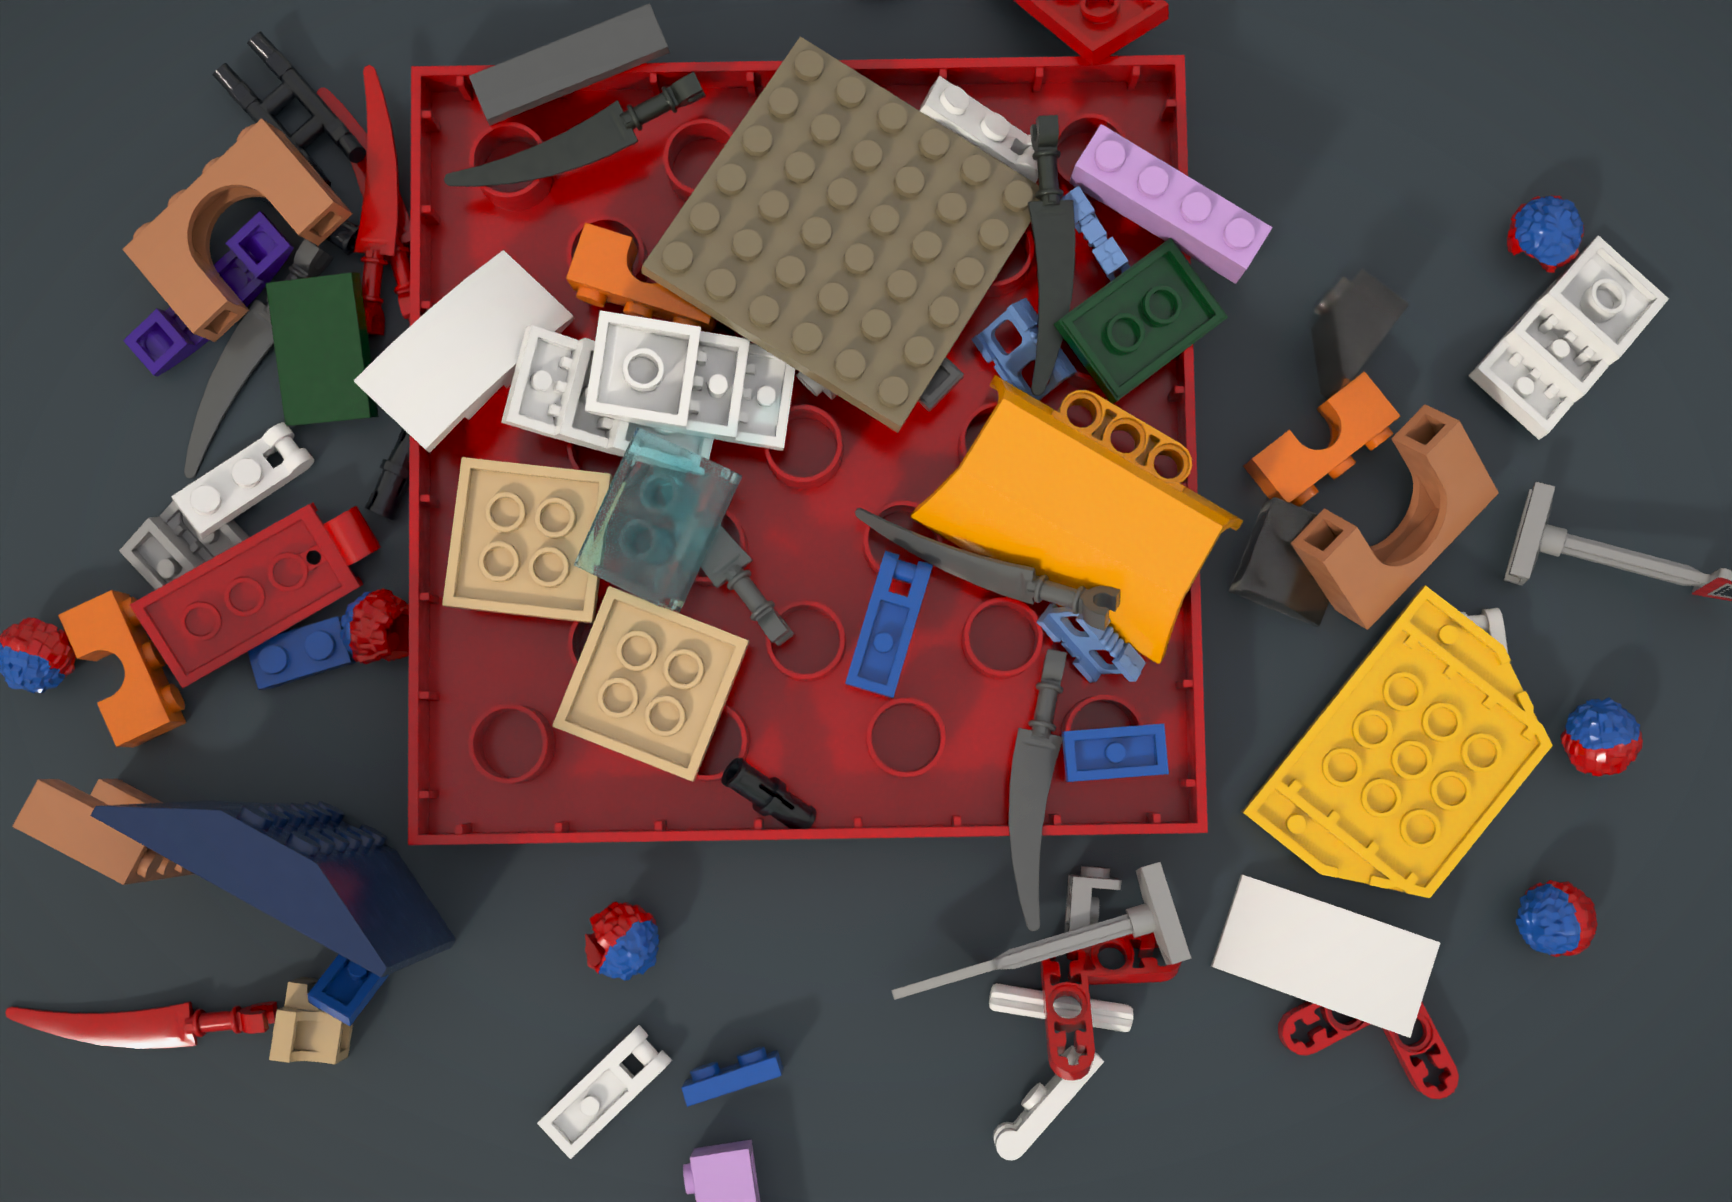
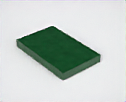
[1054,238,1228,404]
[266,272,379,426]

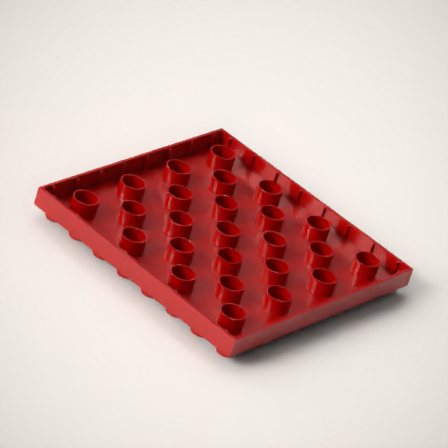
[408,55,1208,845]

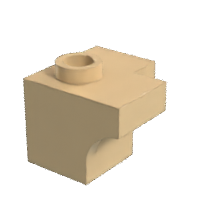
[269,977,353,1064]

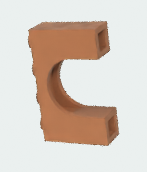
[122,118,353,342]
[1291,404,1499,630]
[12,779,194,885]

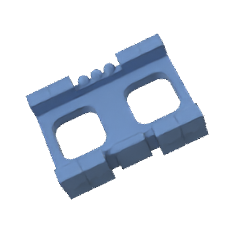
[1060,186,1130,281]
[971,298,1077,401]
[1037,603,1146,683]

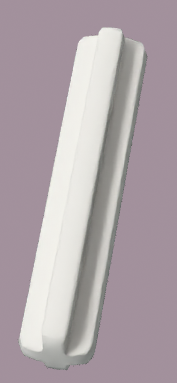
[989,983,1133,1032]

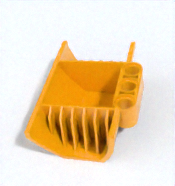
[910,375,1244,664]

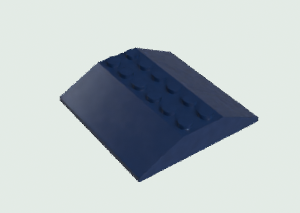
[90,801,456,978]

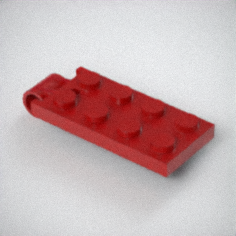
[1013,0,1169,66]
[130,502,382,689]

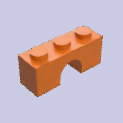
[566,223,717,333]
[1243,371,1401,510]
[58,590,186,748]

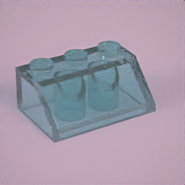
[574,427,742,612]

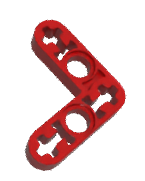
[1040,932,1182,1081]
[1278,1001,1459,1099]

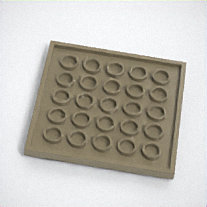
[642,36,1040,433]

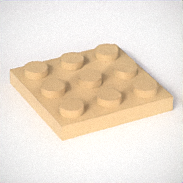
[442,457,613,623]
[552,586,750,782]

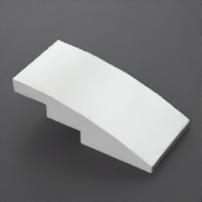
[1468,235,1669,440]
[354,250,575,453]
[585,310,795,451]
[501,324,714,476]
[1211,875,1440,1038]

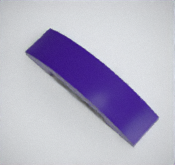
[123,211,294,376]

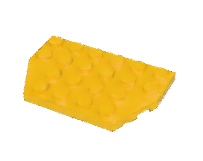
[1241,585,1553,898]

